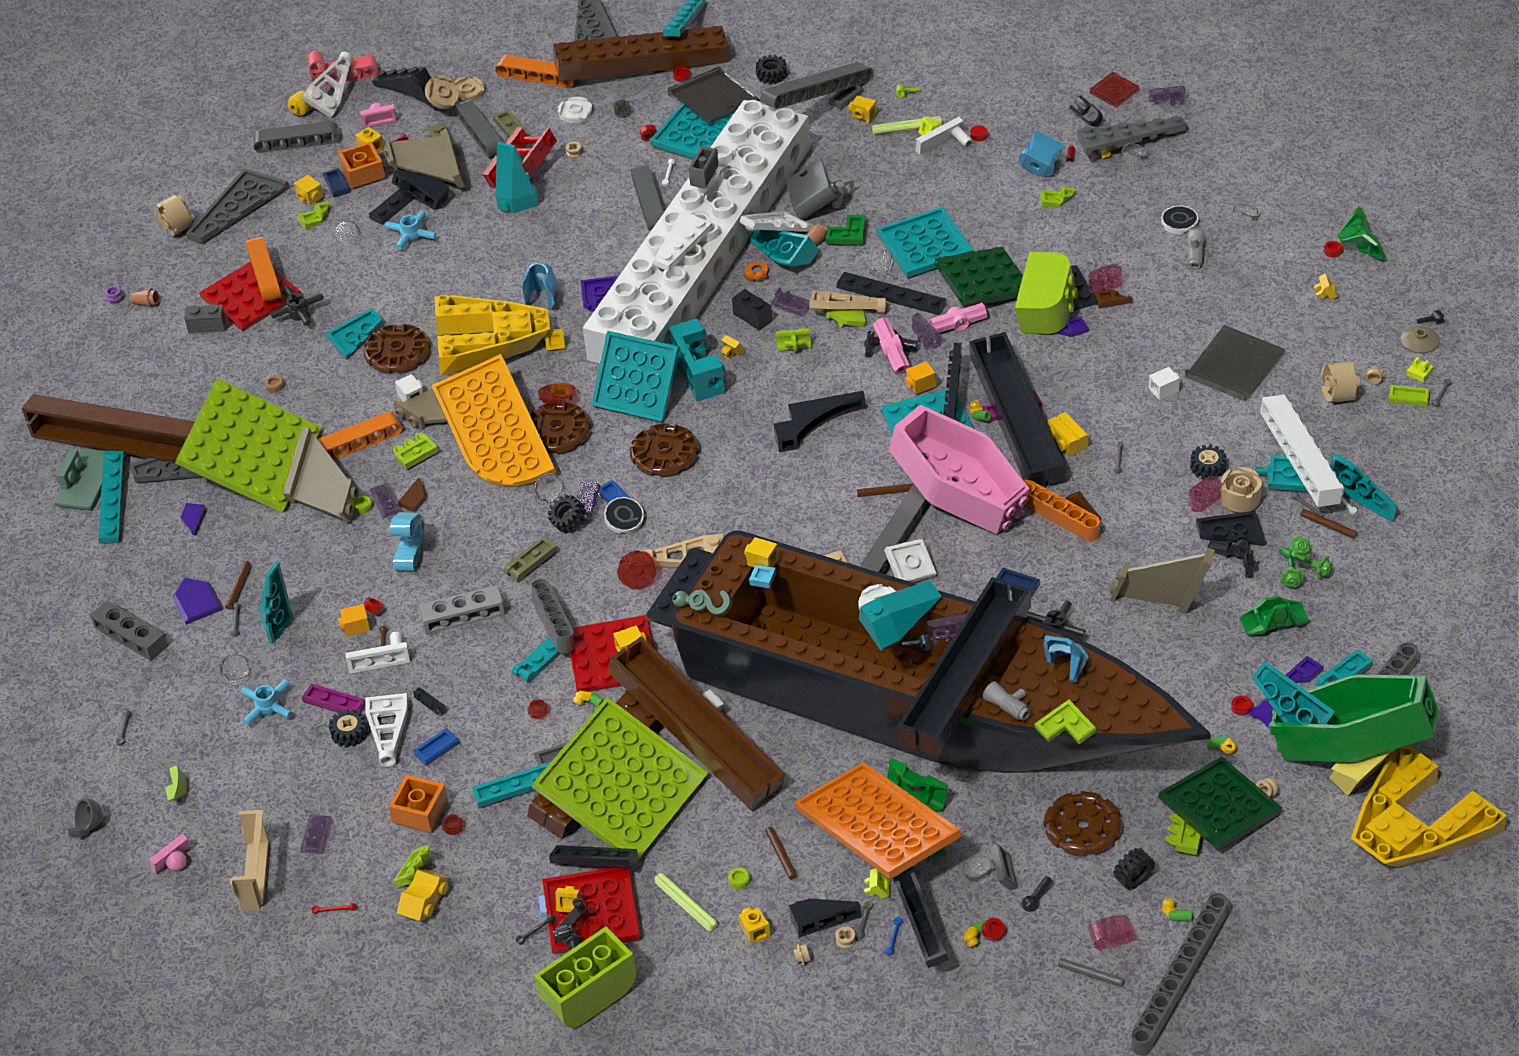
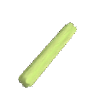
[872,116,942,136]
[654,873,718,932]

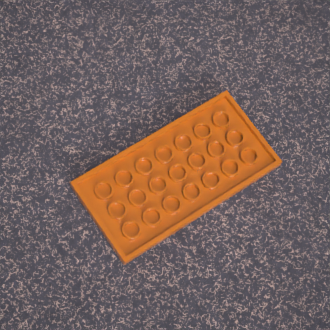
[794,762,962,879]

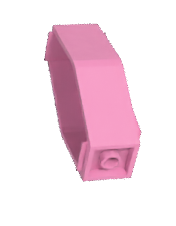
[889,405,1029,534]

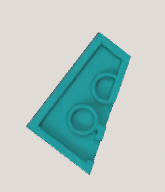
[325,308,383,360]

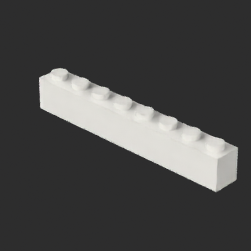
[1260,395,1344,507]

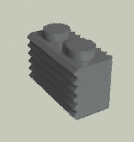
[688,146,719,189]
[184,304,226,334]

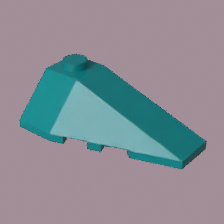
[496,142,539,213]
[748,230,819,266]
[1330,453,1398,522]
[259,561,293,644]
[859,580,942,651]
[1251,660,1335,725]

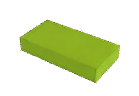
[1388,385,1430,407]

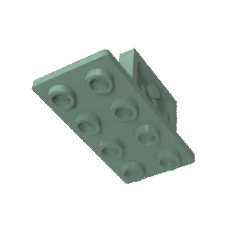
[54,448,104,510]

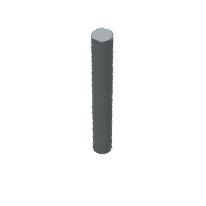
[1058,958,1125,987]

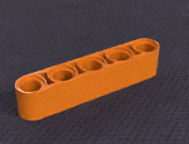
[495,55,576,88]
[245,236,282,302]
[318,412,402,460]
[1023,480,1100,541]

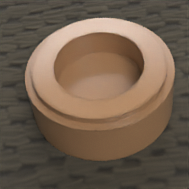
[264,375,284,393]

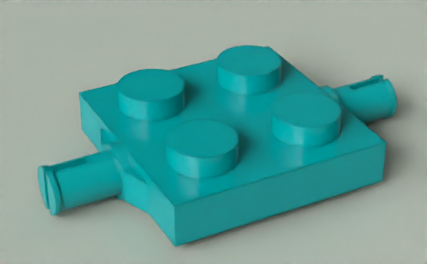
[1255,455,1308,492]

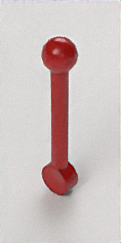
[311,903,357,914]

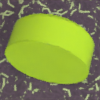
[353,496,372,514]
[728,868,750,889]

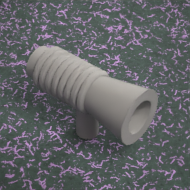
[1187,229,1206,269]
[983,681,1031,721]

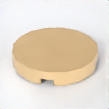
[425,75,460,109]
[454,77,485,102]

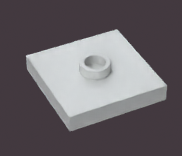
[884,539,937,582]

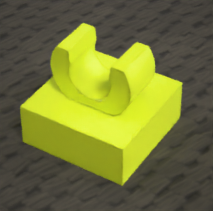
[918,117,941,136]
[1406,357,1434,383]
[864,868,890,899]

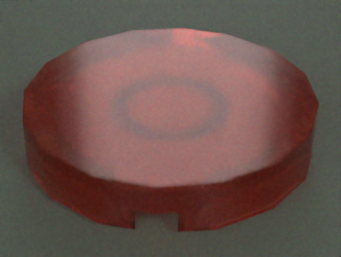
[538,383,576,404]
[617,550,657,590]

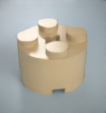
[154,195,195,237]
[1321,362,1360,402]
[1221,467,1262,513]

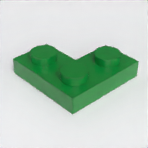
[826,215,866,245]

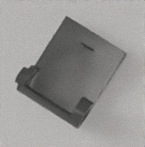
[786,157,839,220]

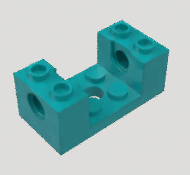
[669,318,727,402]

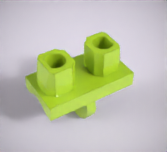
[776,328,811,351]

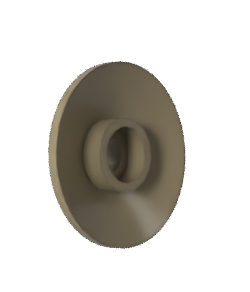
[1401,326,1440,353]

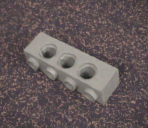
[419,585,505,635]

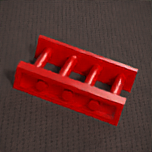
[482,127,557,188]

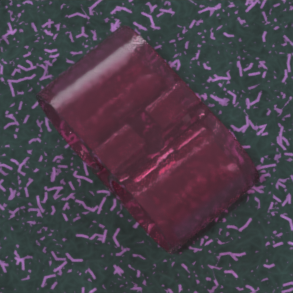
[1089,264,1122,294]
[1188,476,1221,512]
[1088,915,1135,950]

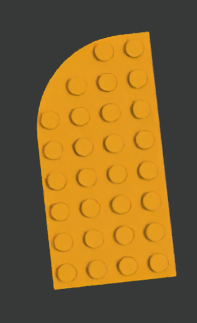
[432,354,556,486]

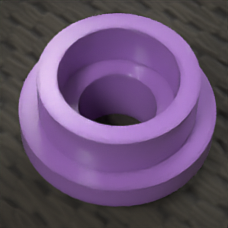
[105,286,123,302]

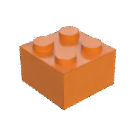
[338,141,385,188]
[388,775,448,832]

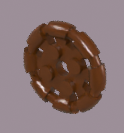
[363,324,430,374]
[529,402,591,454]
[629,423,699,477]
[1043,791,1122,856]

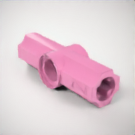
[929,303,987,334]
[873,318,910,374]

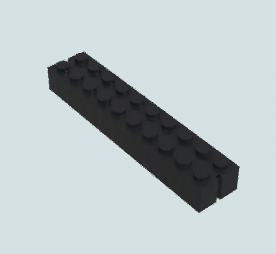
[969,332,1066,487]
[897,577,1031,756]

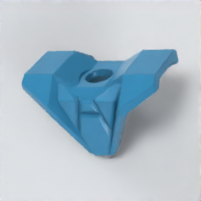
[1043,635,1089,683]

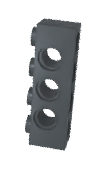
[90,600,168,661]

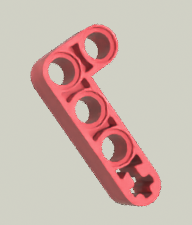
[308,51,378,87]

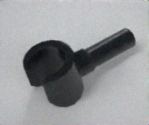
[1416,310,1445,325]
[902,634,933,651]

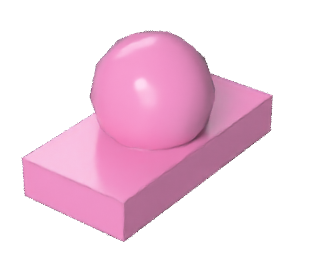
[360,103,397,128]
[150,834,189,874]

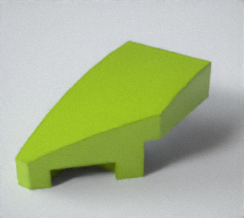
[1040,187,1076,208]
[298,201,329,230]
[826,309,866,328]
[165,765,187,802]

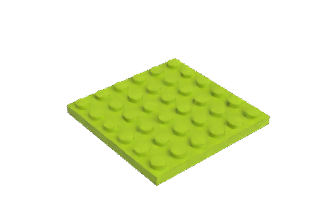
[175,378,321,513]
[531,697,708,865]

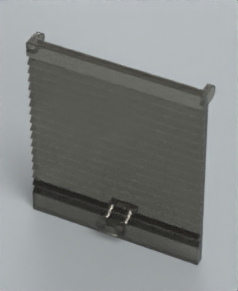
[668,67,760,124]
[1185,325,1285,402]

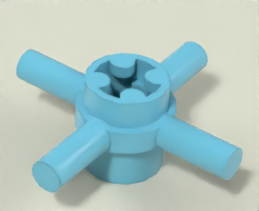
[385,210,436,250]
[241,679,292,726]

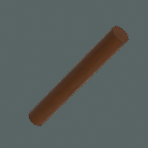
[857,483,914,497]
[1300,509,1358,539]
[225,561,251,610]
[765,827,797,880]

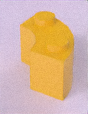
[397,869,448,921]

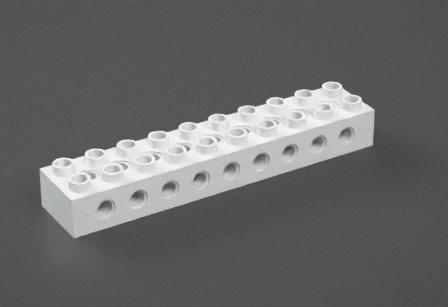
[583,100,811,364]

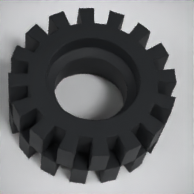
[755,55,787,85]
[548,494,586,533]
[1113,848,1155,890]

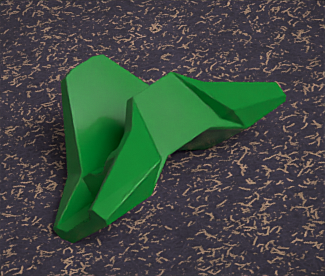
[1337,207,1385,260]
[1239,596,1310,636]
[887,758,949,811]

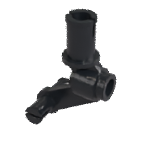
[864,329,918,357]
[1208,539,1255,578]
[553,898,589,950]

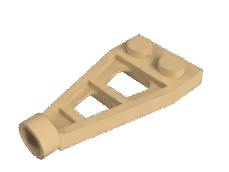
[809,290,886,313]
[644,534,723,568]

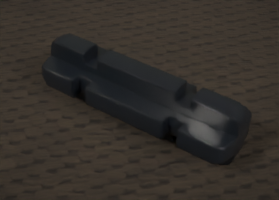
[413,687,447,716]

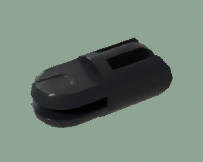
[1069,95,1103,126]

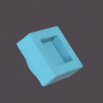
[749,565,776,588]

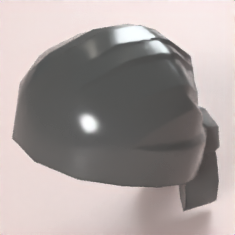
[68,798,103,838]

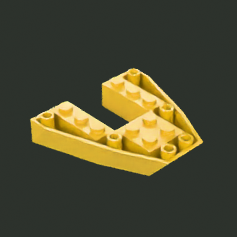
[434,295,550,376]
[1351,745,1507,867]

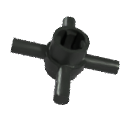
[270,286,324,326]
[1026,600,1086,638]

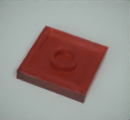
[1090,72,1139,108]

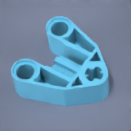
[390,512,425,571]

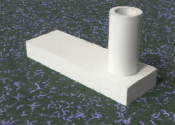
[916,117,973,154]
[345,632,410,674]

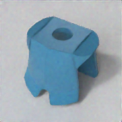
[1018,130,1064,177]
[521,263,557,310]

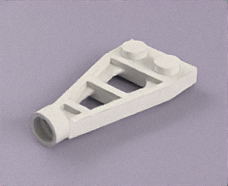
[301,52,353,118]
[366,693,408,767]

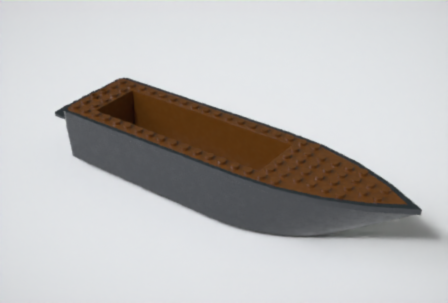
[646,530,1211,772]

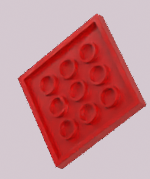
[199,261,301,332]
[570,615,652,692]
[542,867,640,954]

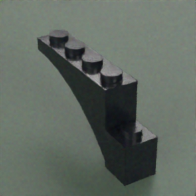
[372,66,446,111]
[773,391,866,453]
[893,867,949,968]

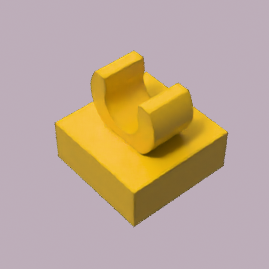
[1314,273,1338,300]
[545,328,565,350]
[721,335,745,360]
[556,886,579,912]

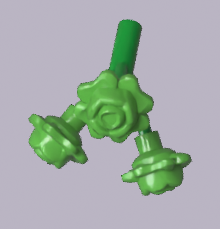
[1279,535,1333,588]

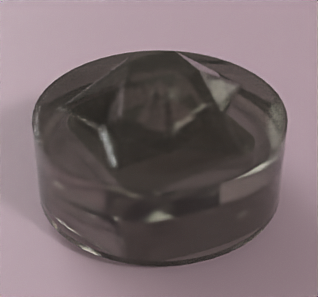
[613,100,631,118]

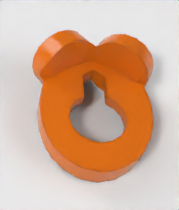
[743,261,768,282]

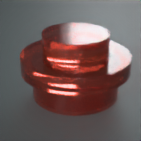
[528,699,549,719]
[442,814,464,835]

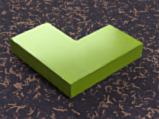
[1034,700,1097,744]

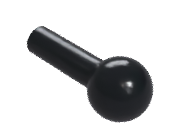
[1021,876,1053,912]

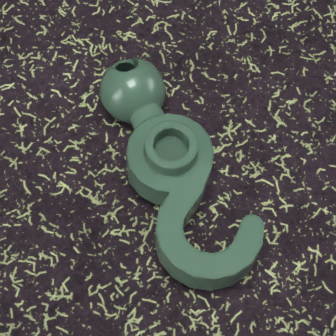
[673,590,732,616]

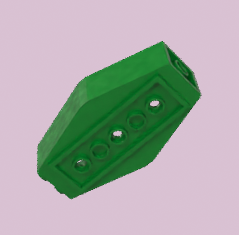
[1269,675,1439,762]

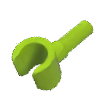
[896,84,920,98]

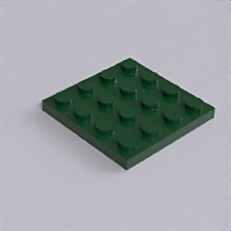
[934,246,1023,308]
[1158,756,1282,850]

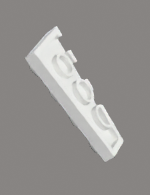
[653,211,712,271]
[739,211,812,232]

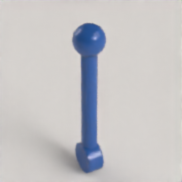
[885,917,902,956]

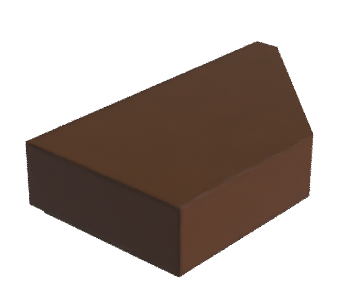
[1094,289,1133,309]
[398,478,426,512]
[1065,491,1101,520]

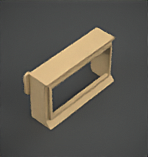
[230,810,270,911]

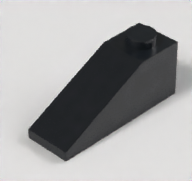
[392,170,450,210]
[789,898,861,938]

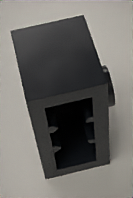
[732,289,773,331]

